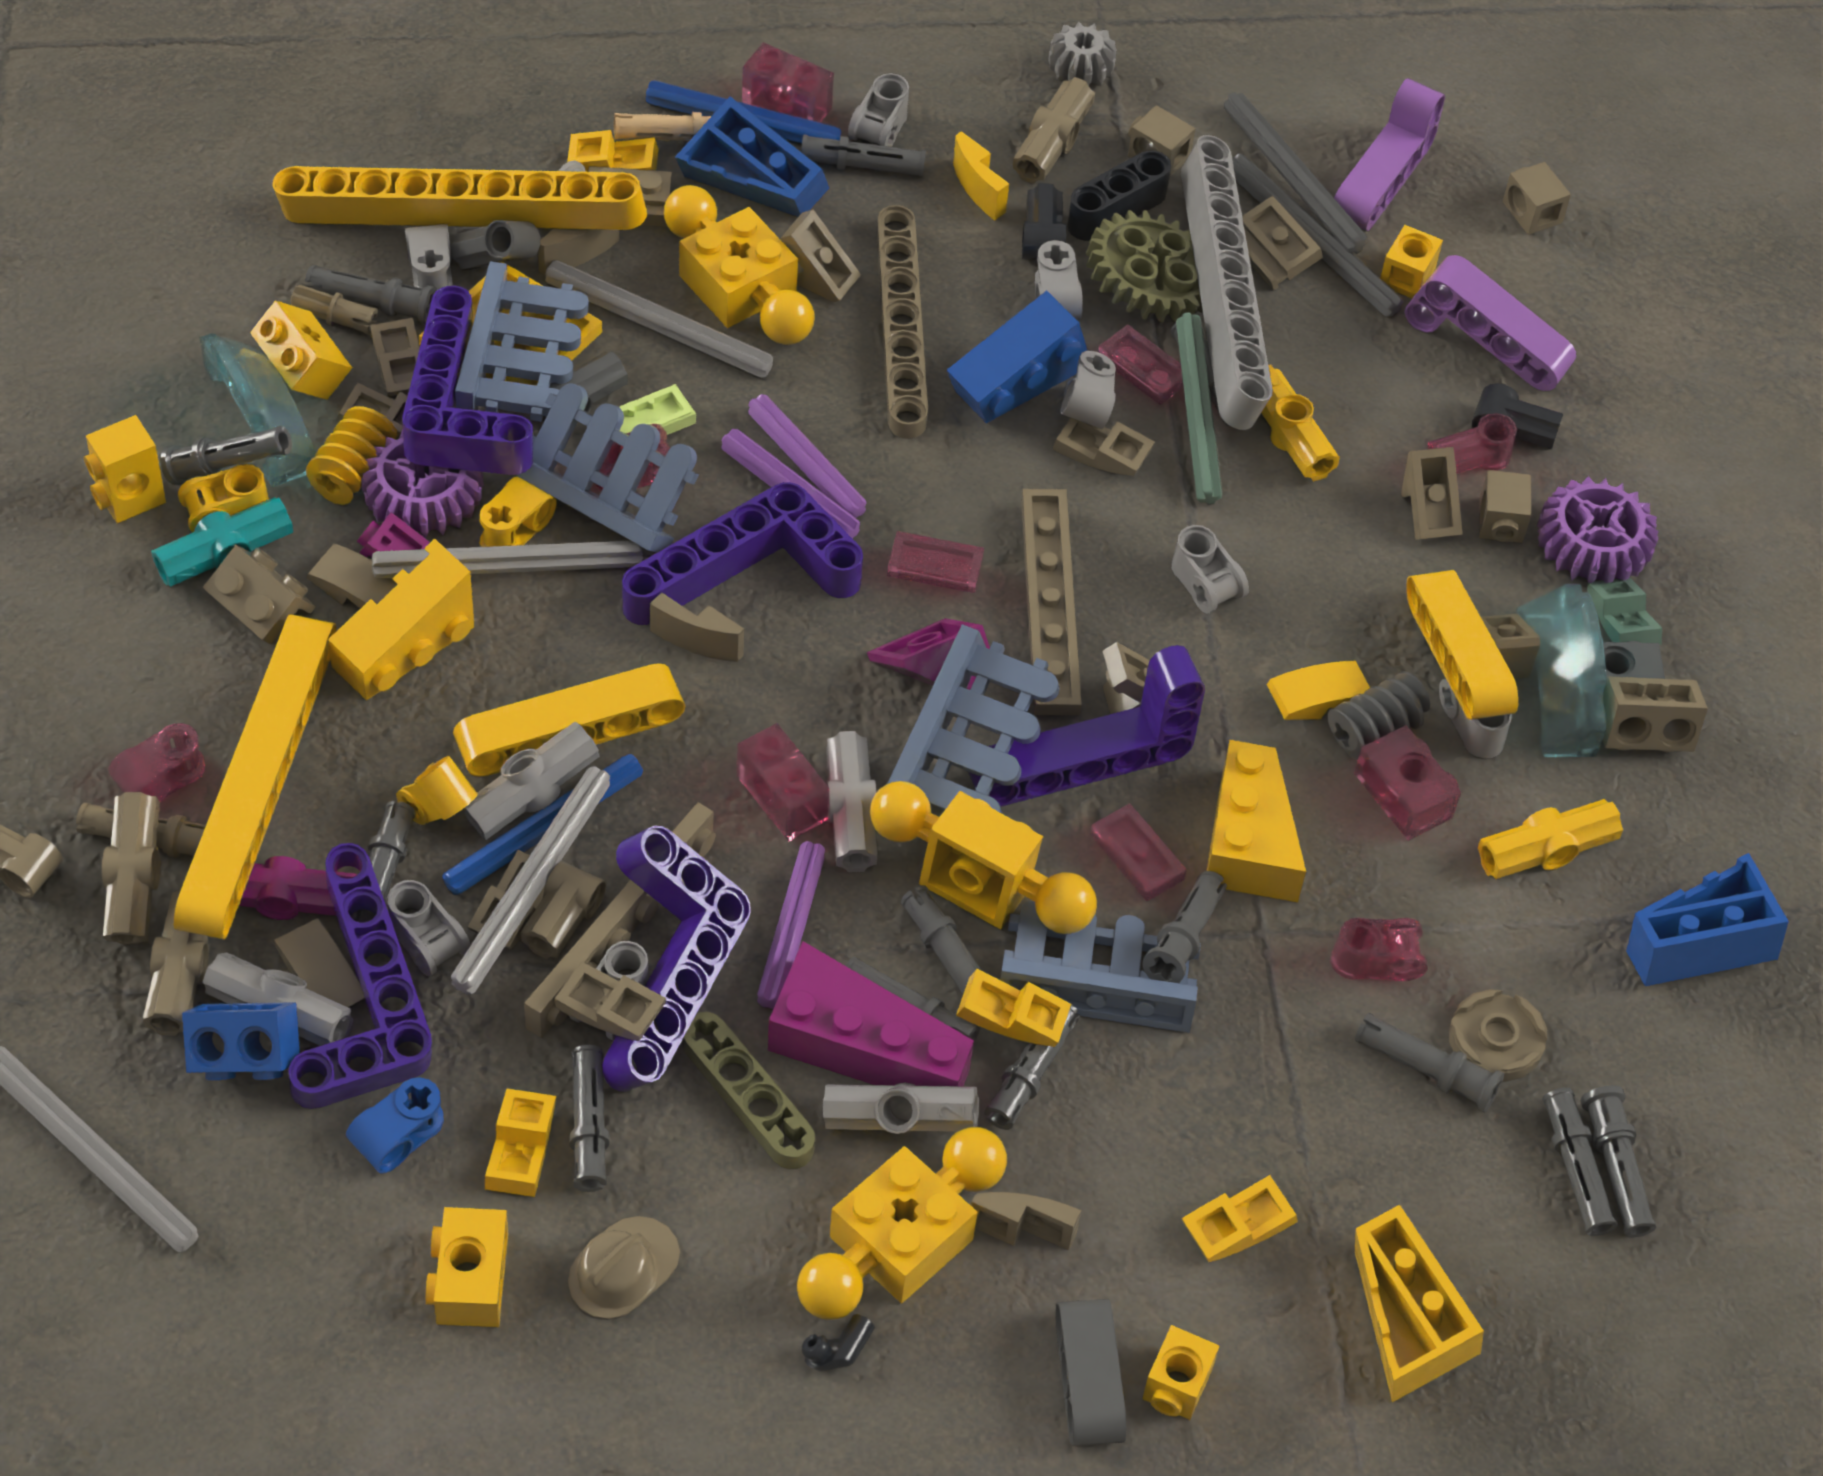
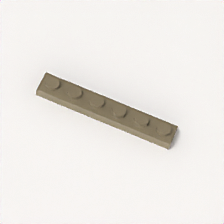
[1021,489,1082,715]
[524,802,716,1038]

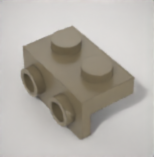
[202,545,316,644]

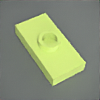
[612,384,696,455]

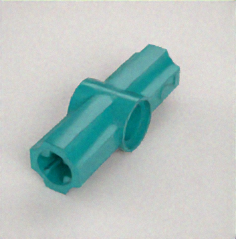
[151,497,294,587]

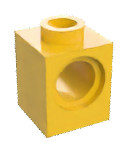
[1380,225,1443,299]
[1142,1325,1220,1420]

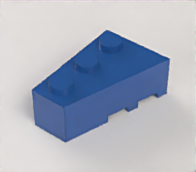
[675,97,829,217]
[947,290,1088,423]
[1626,853,1789,986]

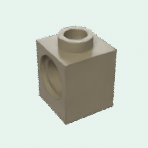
[1128,105,1196,176]
[1502,162,1571,235]
[1479,470,1531,543]

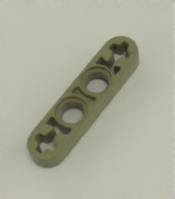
[682,1012,815,1169]

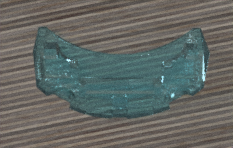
[199,333,316,487]
[1516,584,1607,757]

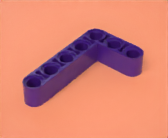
[402,286,533,475]
[622,482,863,625]
[967,645,1205,807]
[602,825,751,1092]
[288,843,432,1109]

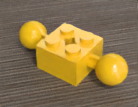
[663,185,815,345]
[870,781,1097,934]
[797,1127,1007,1320]

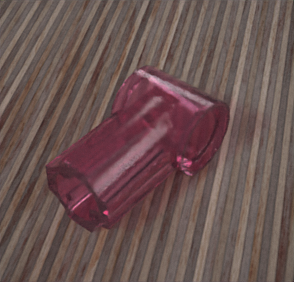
[1427,413,1517,474]

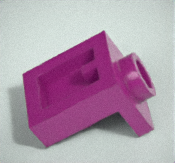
[356,512,430,558]

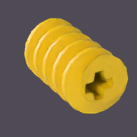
[306,406,397,505]

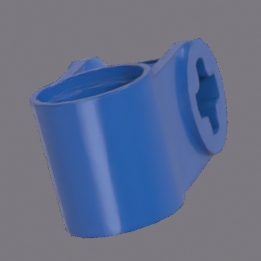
[346,1077,444,1174]

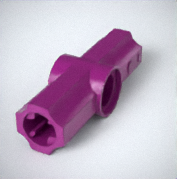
[239,856,357,920]

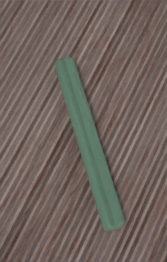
[1176,312,1222,505]

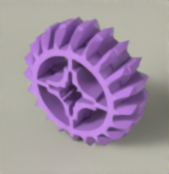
[361,429,484,538]
[1537,476,1658,583]

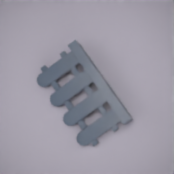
[455,261,589,422]
[516,383,699,552]
[887,624,1060,813]
[1000,901,1201,1033]

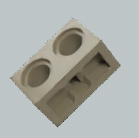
[1596,676,1708,752]

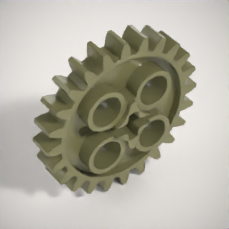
[1086,210,1203,323]

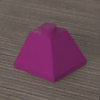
[867,618,990,690]

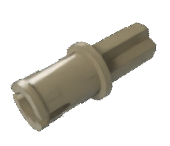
[290,285,378,335]

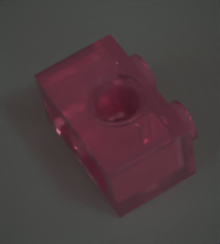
[742,42,834,123]
[737,723,830,841]
[1354,725,1461,841]

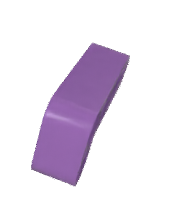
[1334,78,1445,231]
[1405,255,1576,391]

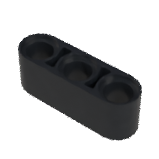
[1067,151,1171,241]

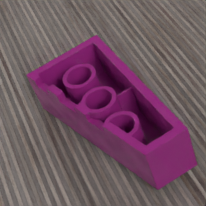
[767,941,974,1087]

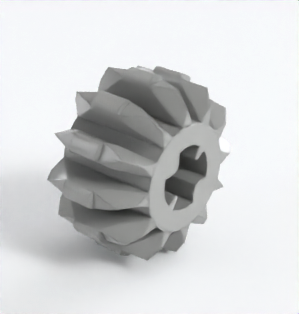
[1048,21,1117,86]

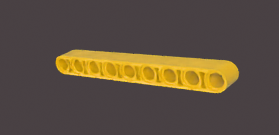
[273,166,647,230]
[173,614,337,940]

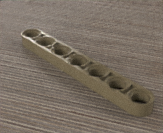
[877,205,928,439]

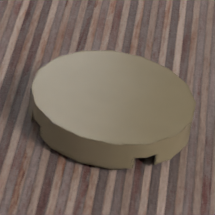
[1449,989,1547,1082]

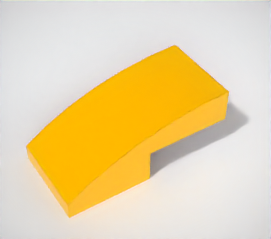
[567,130,659,172]
[953,131,1009,221]
[1266,661,1370,720]
[956,969,1071,1047]
[485,1088,556,1197]
[1182,1175,1298,1262]

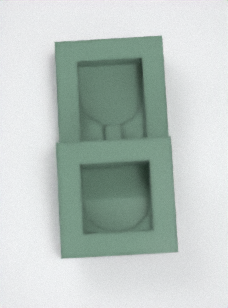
[1587,577,1662,645]

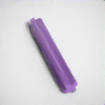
[748,394,866,518]
[721,429,860,539]
[757,841,825,1009]

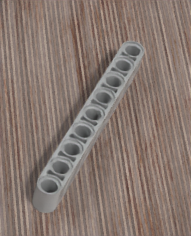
[1181,135,1273,430]

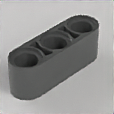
[1055,1299,1126,1446]

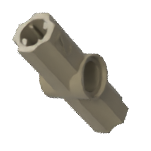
[1012,77,1095,184]
[102,792,161,945]
[143,890,209,1036]

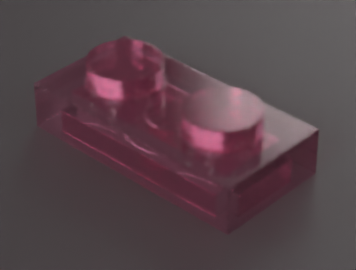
[1098,324,1183,405]
[887,531,985,593]
[1090,803,1187,901]

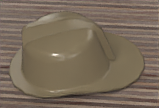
[568,1216,680,1320]

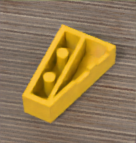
[328,539,474,701]
[1207,740,1306,903]
[1355,1205,1484,1403]

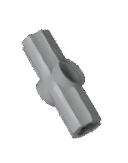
[462,722,600,840]
[826,731,878,872]
[203,952,353,1046]
[823,1082,979,1134]

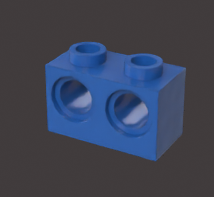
[182,1002,300,1080]

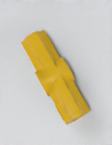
[1261,364,1339,482]
[1478,799,1623,879]

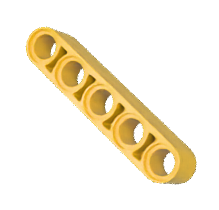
[1406,570,1518,720]
[453,663,686,777]

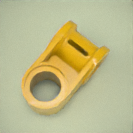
[178,464,269,533]
[479,476,557,547]
[396,756,478,825]

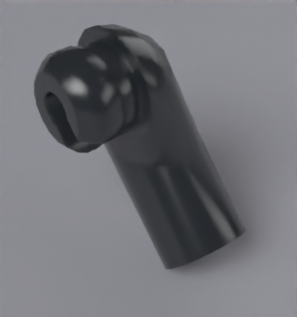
[802,1314,875,1372]

